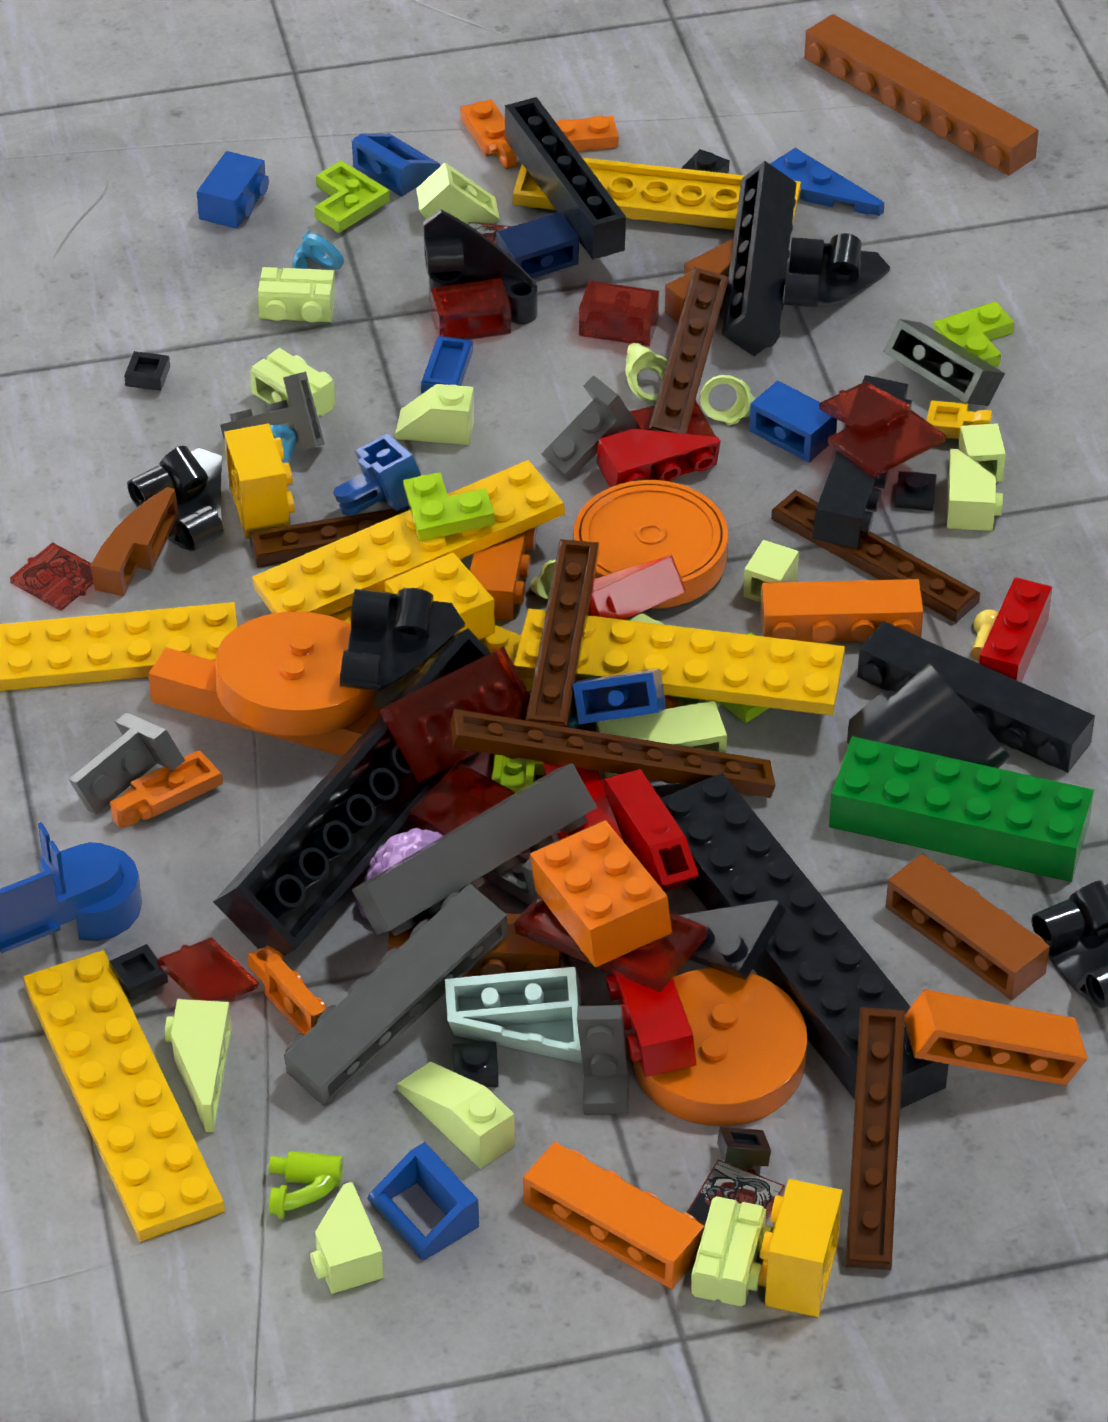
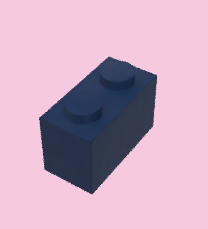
[496,211,580,279]

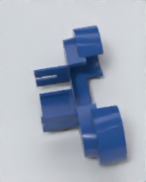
[0,822,142,954]

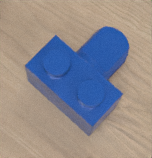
[333,433,421,516]

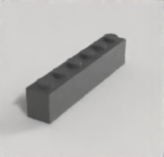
[352,763,597,936]
[284,883,508,1106]

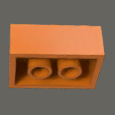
[530,820,672,968]

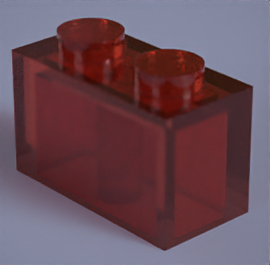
[430,278,511,340]
[579,281,660,346]

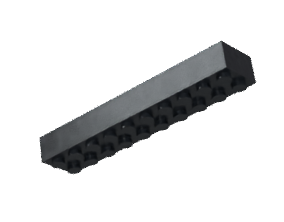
[213,628,522,956]
[660,772,949,1109]

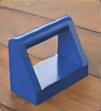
[352,133,441,197]
[368,1142,479,1260]

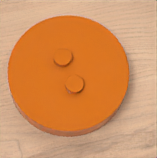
[573,480,728,609]
[216,611,377,736]
[632,968,807,1126]

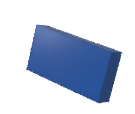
[421,336,473,393]

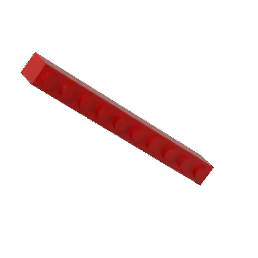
[538,762,697,1077]

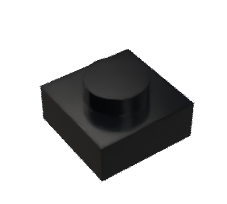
[682,149,730,173]
[124,351,170,390]
[895,471,936,511]
[109,944,168,1000]
[453,1042,499,1087]
[717,1127,771,1169]

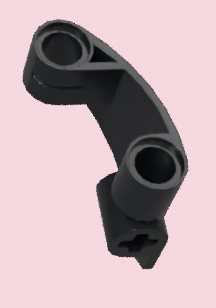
[423,209,538,324]
[784,233,890,308]
[127,446,225,551]
[340,588,465,691]
[847,664,1011,768]
[1031,880,1108,1009]

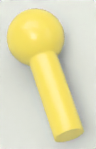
[971,609,999,661]

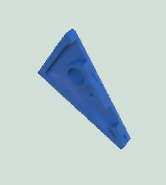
[770,147,885,216]

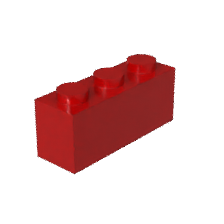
[979,577,1052,683]

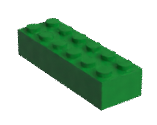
[829,736,1094,882]

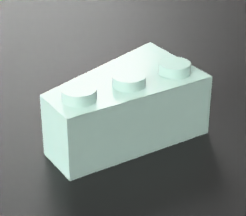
[445,967,582,1064]

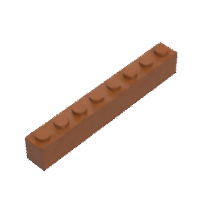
[804,14,1039,176]

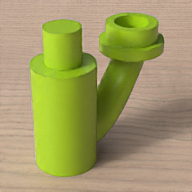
[269,1151,344,1219]

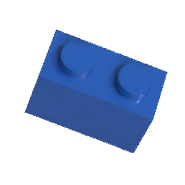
[196,151,269,229]
[749,380,838,463]
[573,668,666,724]

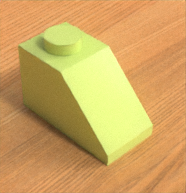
[416,163,500,225]
[395,384,474,445]
[947,449,1003,531]
[310,1182,384,1294]

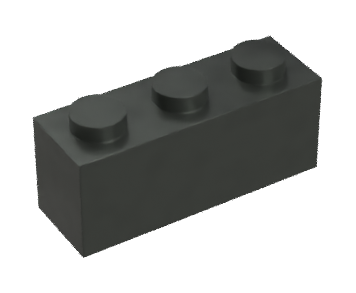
[883,319,1005,406]

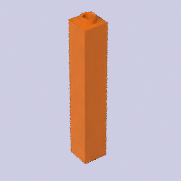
[148,647,384,756]

